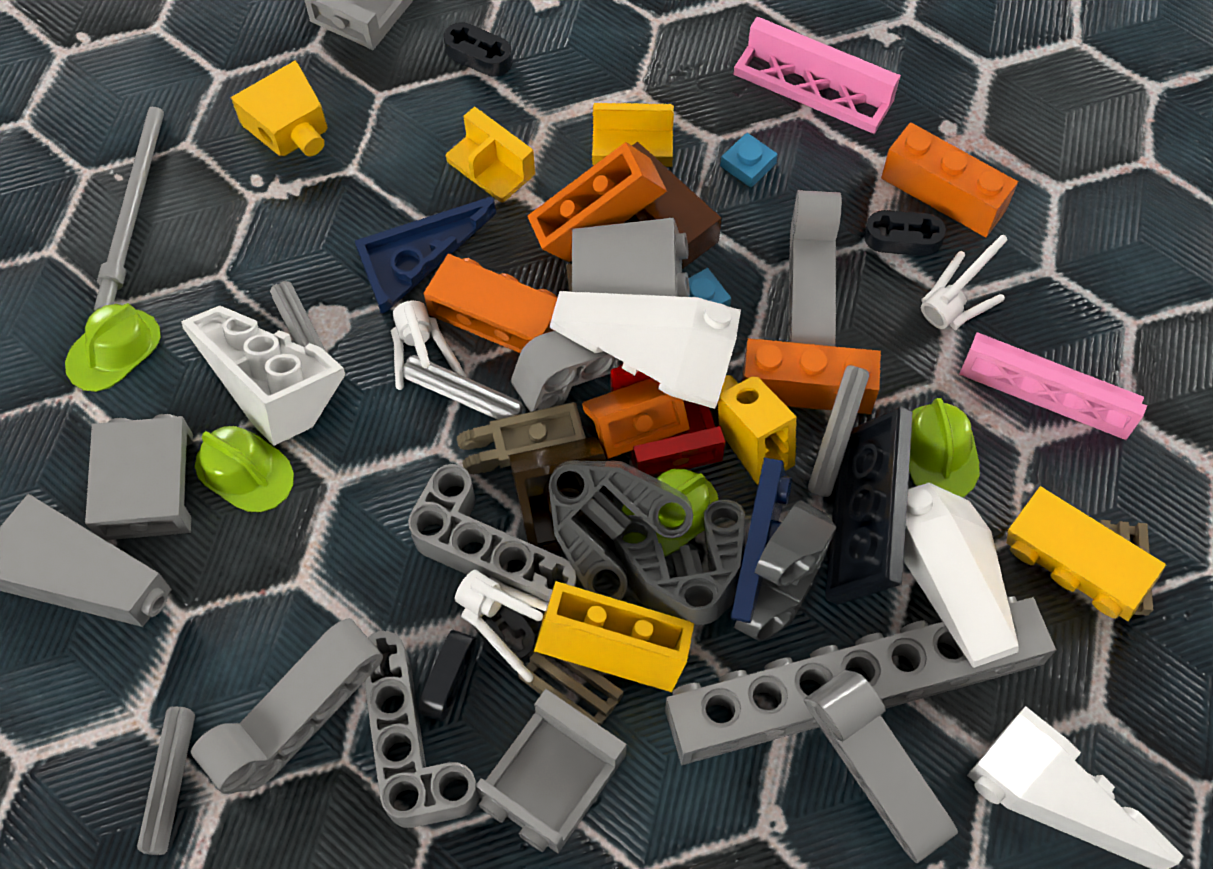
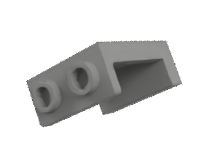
[304,0,413,50]
[572,218,690,297]
[85,414,193,540]
[475,689,626,853]

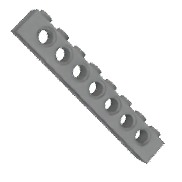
[665,596,1056,766]

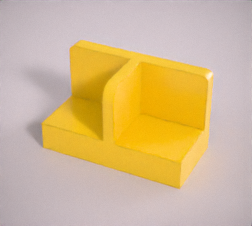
[446,106,535,203]

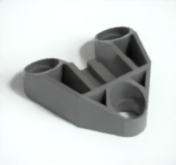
[549,461,693,600]
[614,500,745,625]
[734,500,837,641]

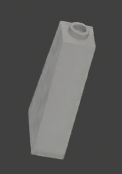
[0,494,172,627]

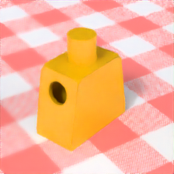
[231,61,328,157]
[718,375,796,485]

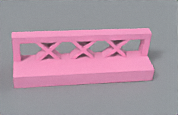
[733,17,901,134]
[959,332,1147,440]

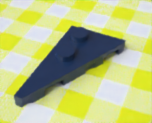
[355,196,497,314]
[731,458,792,624]

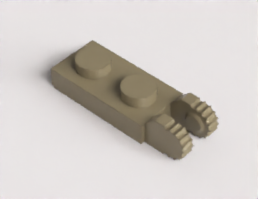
[457,402,586,475]

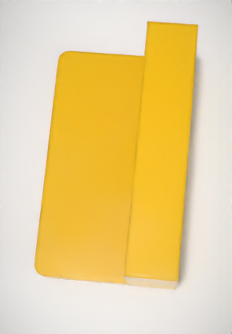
[592,103,674,167]

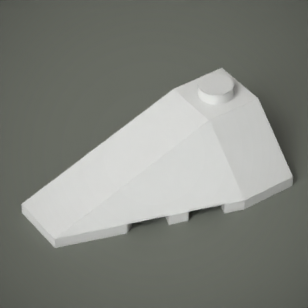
[549,291,741,409]
[181,305,345,446]
[903,483,1019,668]
[967,706,1184,869]

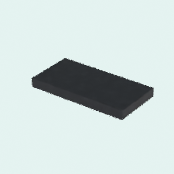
[825,407,913,605]

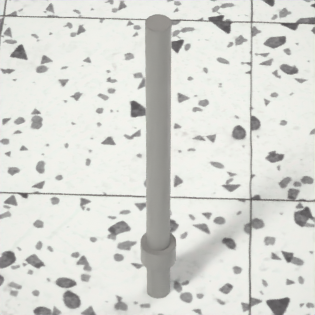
[93,107,164,312]

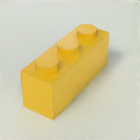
[1006,486,1166,621]
[534,581,694,693]

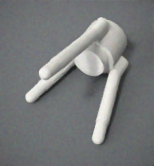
[921,235,1007,330]
[391,300,467,390]
[455,570,548,682]

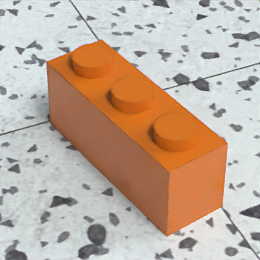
[881,122,1019,238]
[527,142,667,262]
[424,254,558,353]
[742,338,881,414]

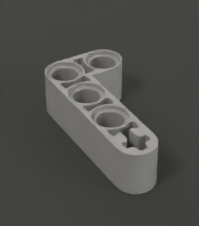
[788,190,842,346]
[511,331,624,412]
[408,464,577,602]
[190,618,383,793]
[364,631,480,828]
[804,670,958,863]

